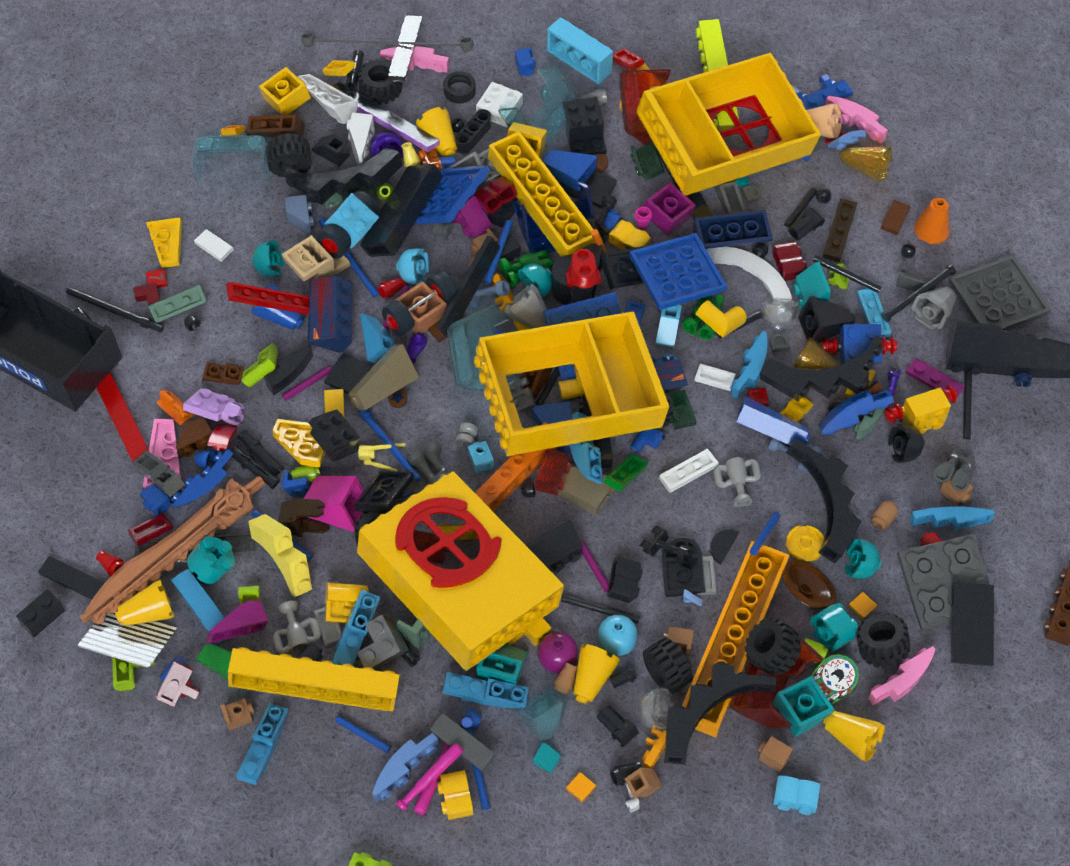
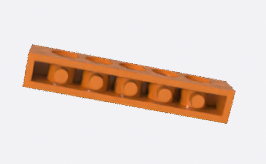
[475,422,557,512]

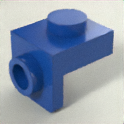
[604,209,623,232]
[281,471,311,496]

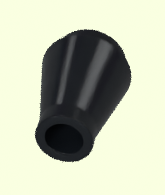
[610,761,642,786]

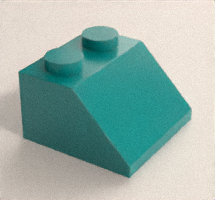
[792,262,831,310]
[772,676,835,737]

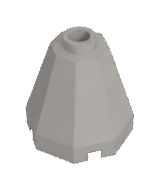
[504,284,547,329]
[911,287,956,329]

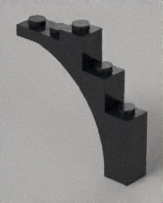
[284,147,403,205]
[760,335,884,402]
[786,439,862,564]
[664,662,776,765]

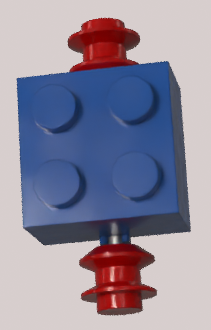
[821,324,897,365]

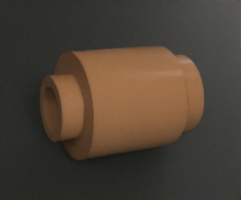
[870,501,899,531]

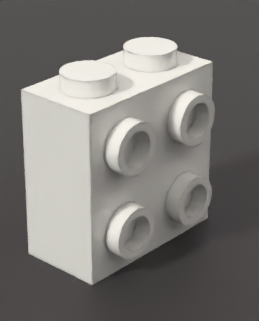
[476,82,523,127]

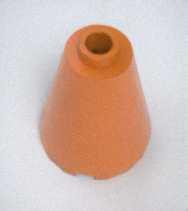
[914,198,950,244]

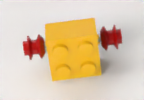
[883,385,958,434]

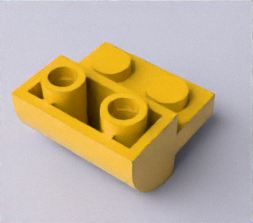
[325,582,369,624]

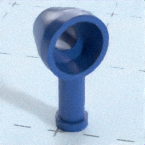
[195,446,218,469]
[460,707,482,729]

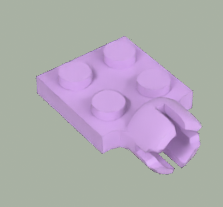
[183,388,245,425]

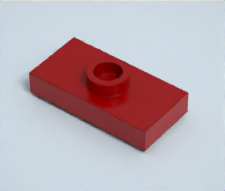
[613,48,644,71]

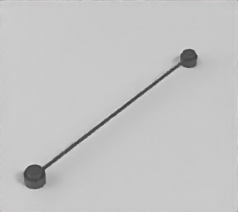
[301,32,474,52]

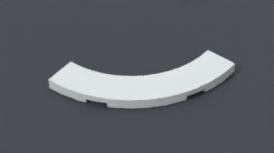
[706,247,792,302]

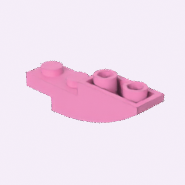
[380,46,449,73]
[825,96,888,144]
[868,646,935,705]

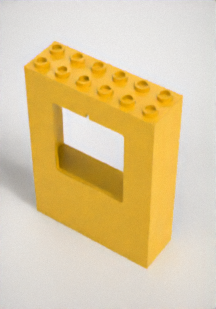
[474,311,669,456]

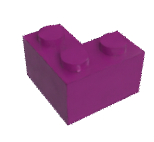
[452,196,493,238]

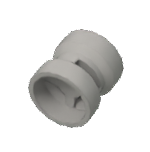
[455,423,478,448]

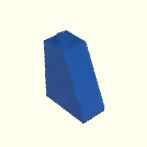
[542,150,597,191]
[532,401,572,453]

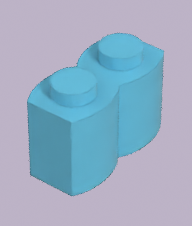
[773,776,820,815]

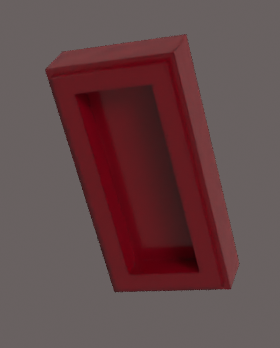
[128,513,173,546]

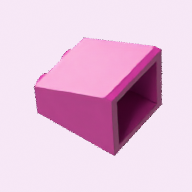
[304,476,367,532]

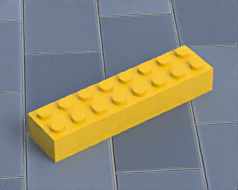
[488,131,595,257]
[228,647,400,712]

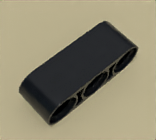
[456,109,491,154]

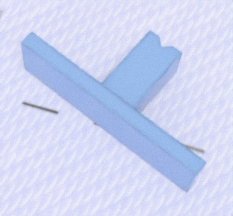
[683,589,702,606]

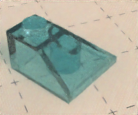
[515,687,567,742]

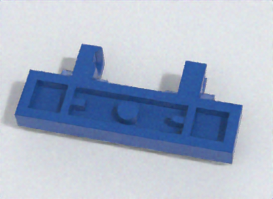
[794,74,853,110]

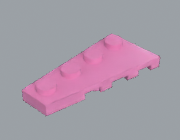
[143,419,183,491]

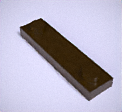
[822,198,857,262]

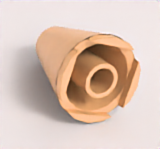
[806,103,841,139]

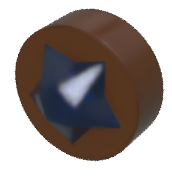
[388,389,407,408]

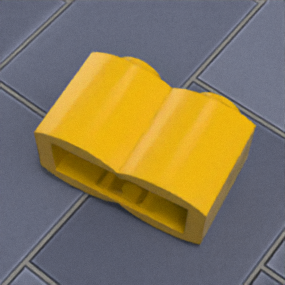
[608,220,651,250]
[437,770,473,820]

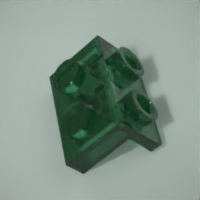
[630,142,665,180]
[664,389,697,430]

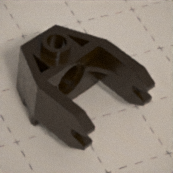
[278,499,330,537]

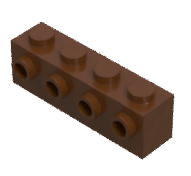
[1043,563,1070,646]

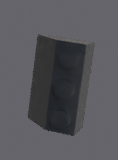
[526,519,583,573]

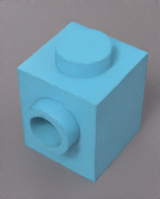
[468,441,494,474]

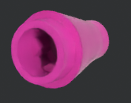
[634,206,652,230]

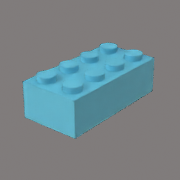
[547,17,613,84]

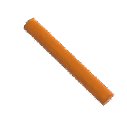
[591,229,607,253]

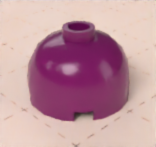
[537,631,578,673]

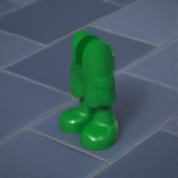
[498,250,554,288]
[682,294,725,340]

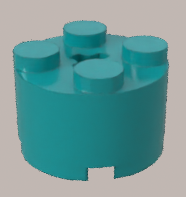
[187,536,235,584]
[810,603,858,652]

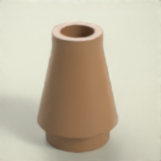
[553,662,577,695]

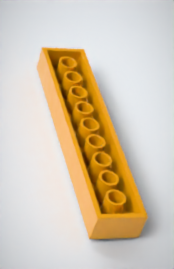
[682,541,790,738]

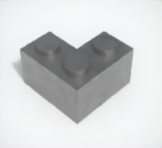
[357,614,409,670]

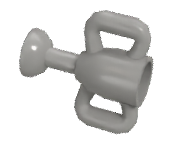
[713,457,761,507]
[272,600,321,654]

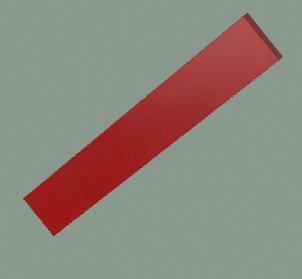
[226,282,309,315]
[97,372,149,462]

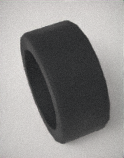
[443,71,476,104]

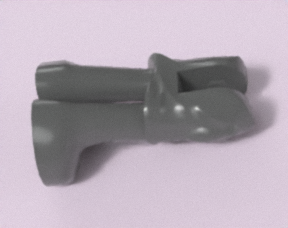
[407,441,449,485]
[934,448,975,492]

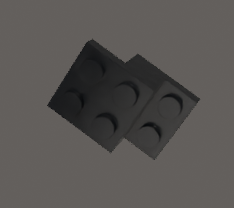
[563,97,607,155]
[309,409,360,462]

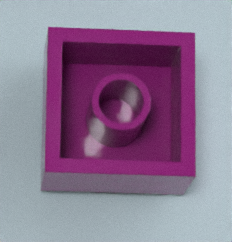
[644,183,696,236]

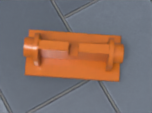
[418,148,442,171]
[156,390,195,426]

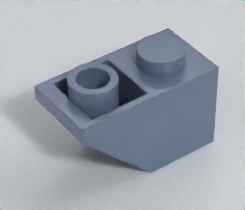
[285,195,314,233]

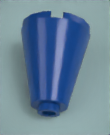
[251,283,304,330]

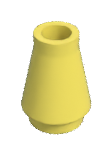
[401,142,421,167]

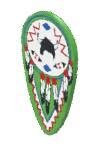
[811,654,859,705]

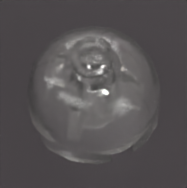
[761,298,799,329]
[637,687,675,730]

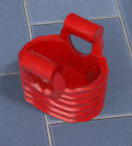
[566,249,601,288]

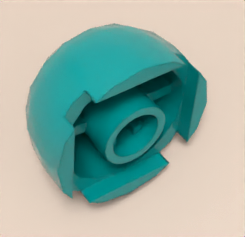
[251,240,285,277]
[518,263,552,298]
[845,539,881,580]

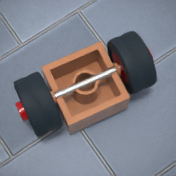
[382,270,457,336]

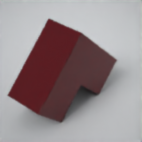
[133,283,160,305]

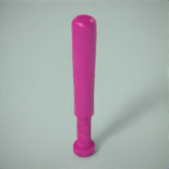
[396,743,463,811]
[414,743,450,815]

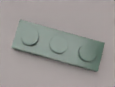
[148,284,207,323]

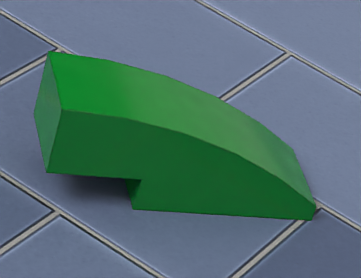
[196,644,250,691]

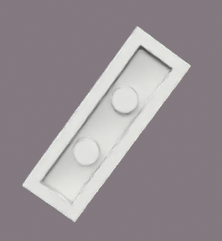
[659,449,719,493]

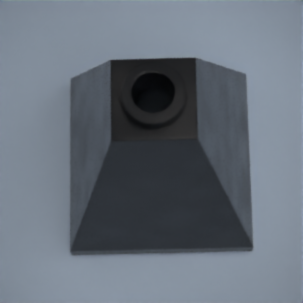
[798,296,855,347]

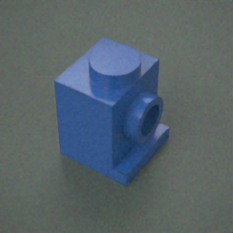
[515,48,536,76]
[140,484,171,517]

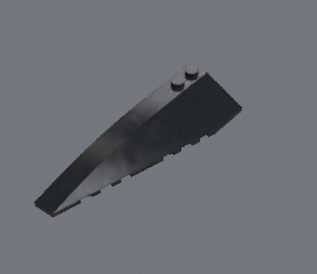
[946,321,1070,378]

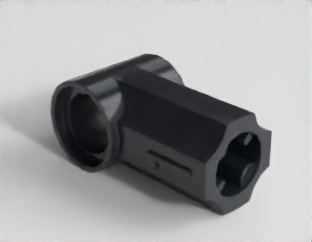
[788,208,825,240]
[597,705,639,747]

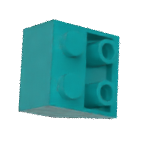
[477,644,529,685]

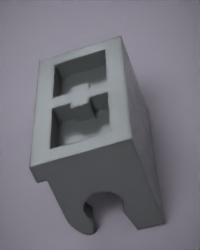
[896,266,936,292]

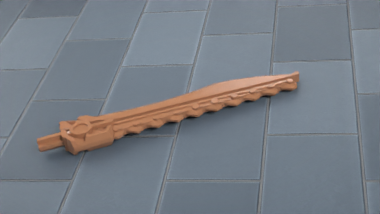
[80,476,265,624]

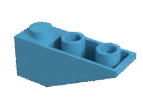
[360,313,394,363]

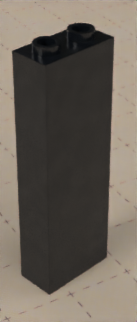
[360,164,443,257]

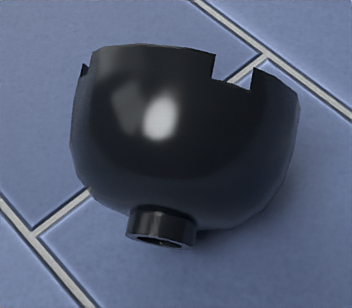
[888,424,925,463]

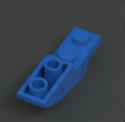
[818,389,894,435]
[170,449,234,509]

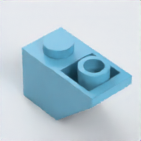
[656,305,682,348]

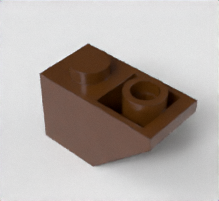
[176,416,212,458]

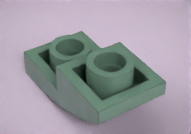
[854,408,885,440]

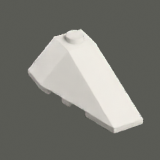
[298,74,359,124]

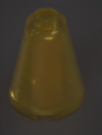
[840,146,892,182]
[792,337,840,370]

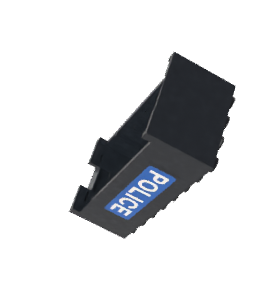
[0,270,122,412]

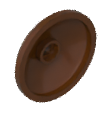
[782,561,836,609]

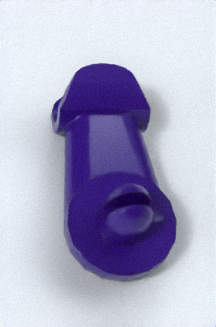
[406,332,427,365]
[883,369,901,397]

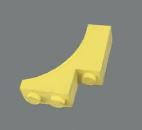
[248,514,312,597]

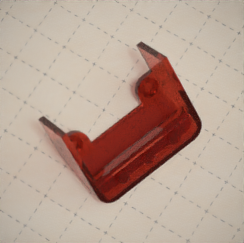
[619,69,671,145]
[730,639,824,728]

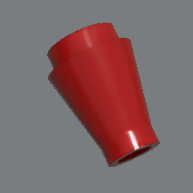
[377,276,406,299]
[96,551,124,576]

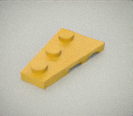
[146,217,183,268]

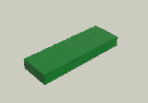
[604,454,648,492]

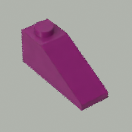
[206,600,268,644]

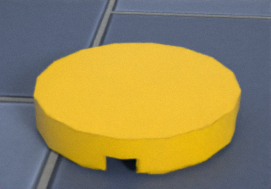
[786,525,824,562]

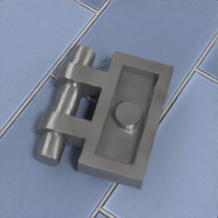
[509,377,536,414]

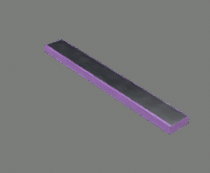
[332,82,440,152]

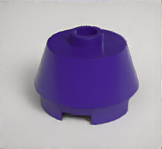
[370,132,403,159]

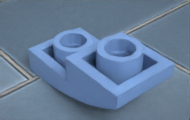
[828,130,866,150]

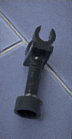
[587,195,617,244]
[639,526,693,563]

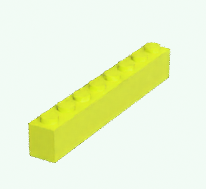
[695,19,739,132]

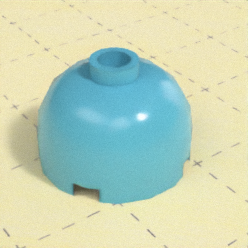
[396,248,430,285]
[597,615,638,656]

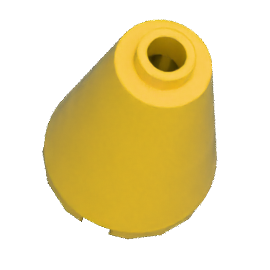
[416,107,457,156]
[115,580,175,626]
[573,644,620,704]
[823,711,885,762]

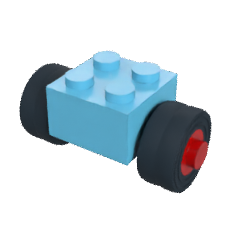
[316,191,379,259]

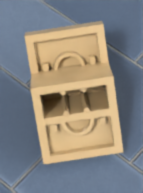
[282,235,350,281]

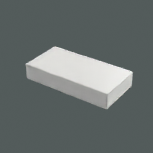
[194,229,233,262]
[694,364,736,391]

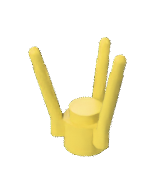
[358,443,406,471]

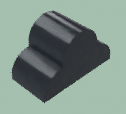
[552,244,603,305]

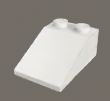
[347,112,375,165]

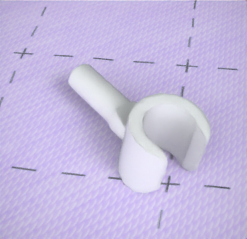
[625,783,640,813]

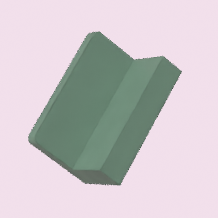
[396,619,430,649]

